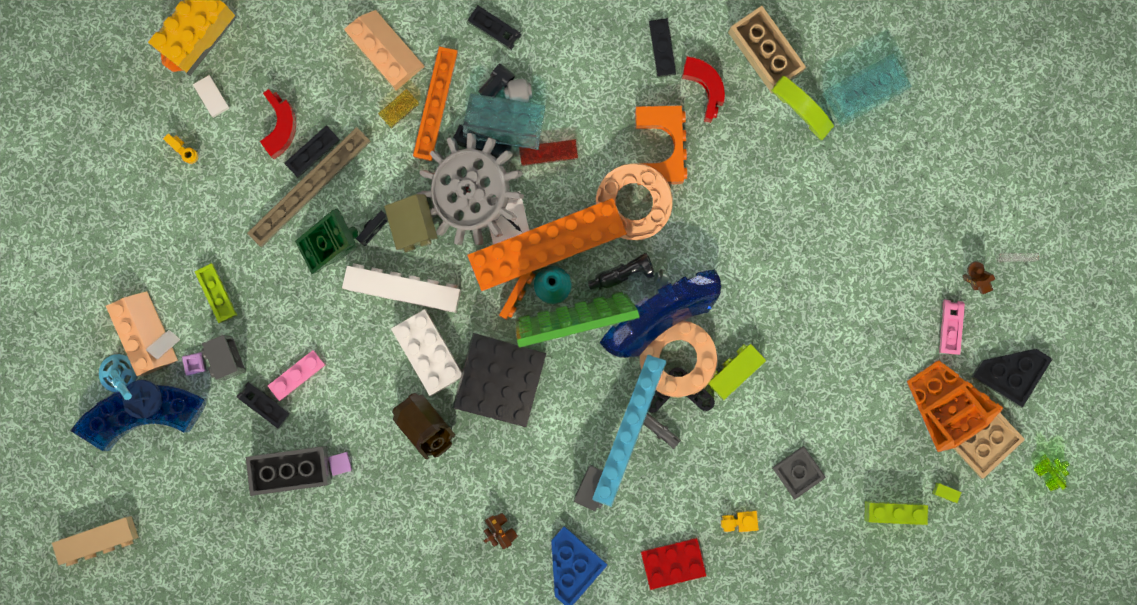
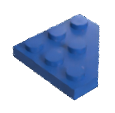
[551,526,608,605]

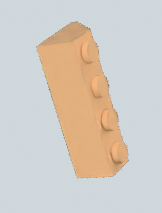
[344,10,425,91]
[106,291,178,377]

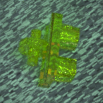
[1033,454,1070,491]

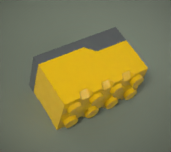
[148,0,237,76]

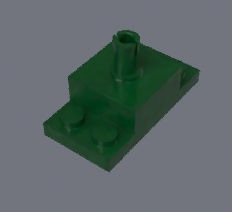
[295,208,358,274]

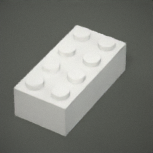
[391,309,462,396]

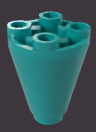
[534,266,572,304]

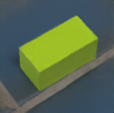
[932,483,962,503]

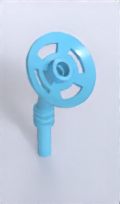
[99,354,137,400]

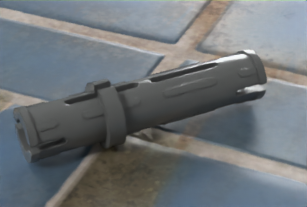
[643,413,681,449]

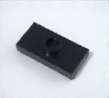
[356,210,388,246]

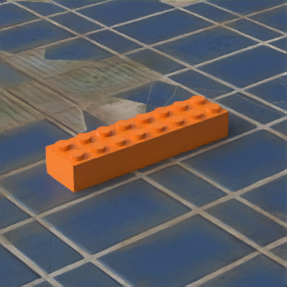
[467,198,627,291]

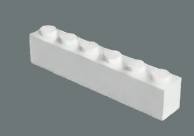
[342,263,461,313]

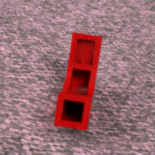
[682,56,725,123]
[260,89,296,160]

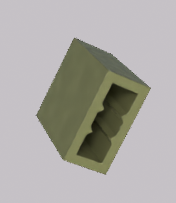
[384,194,438,252]

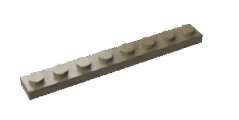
[247,127,371,247]

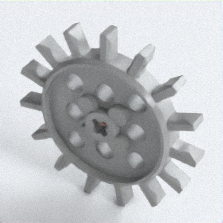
[417,133,524,245]

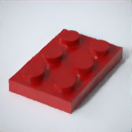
[641,538,706,590]

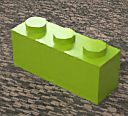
[708,344,766,400]
[864,501,928,525]

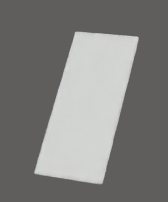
[146,330,180,359]

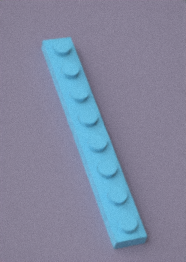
[592,355,666,507]

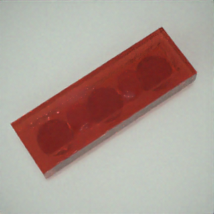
[519,139,578,166]

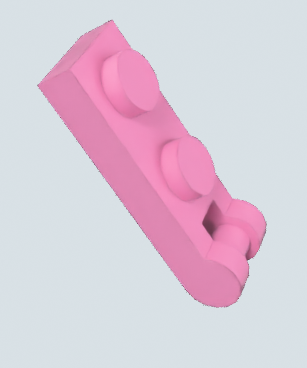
[939,300,965,355]

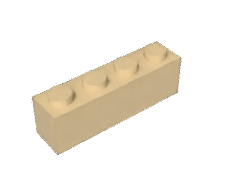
[52,516,139,566]

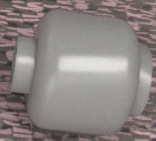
[504,79,532,105]

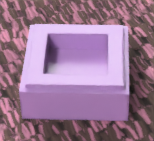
[182,352,206,376]
[328,452,352,476]

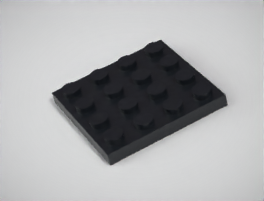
[452,333,546,427]

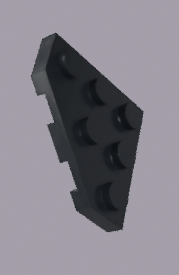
[971,349,1052,408]

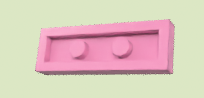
[268,350,326,401]

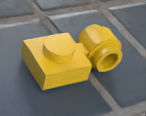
[163,133,198,164]
[721,511,759,532]

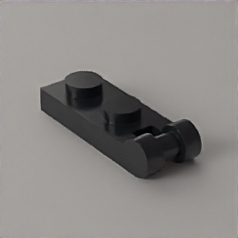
[467,5,522,51]
[236,381,291,429]

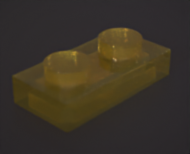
[378,89,419,129]

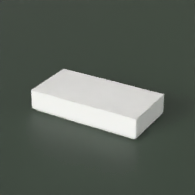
[193,75,229,118]

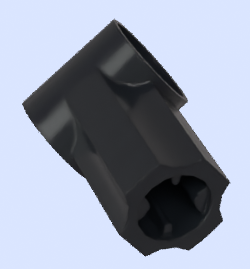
[478,63,515,103]

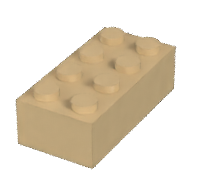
[728,6,806,93]

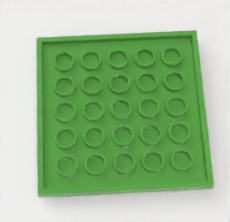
[515,292,639,347]

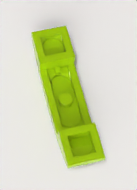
[771,76,834,140]

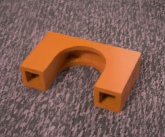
[635,106,687,185]

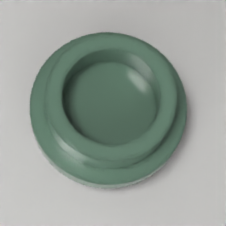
[654,269,669,288]

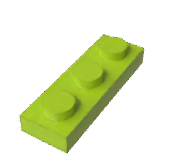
[194,263,237,323]

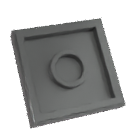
[772,446,826,500]

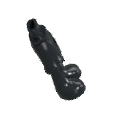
[588,253,655,290]

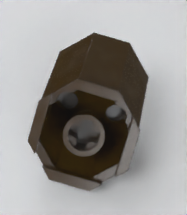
[392,393,455,459]

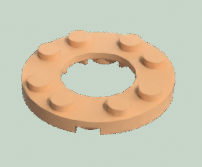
[596,163,673,240]
[640,320,717,398]

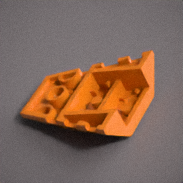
[907,360,1003,452]

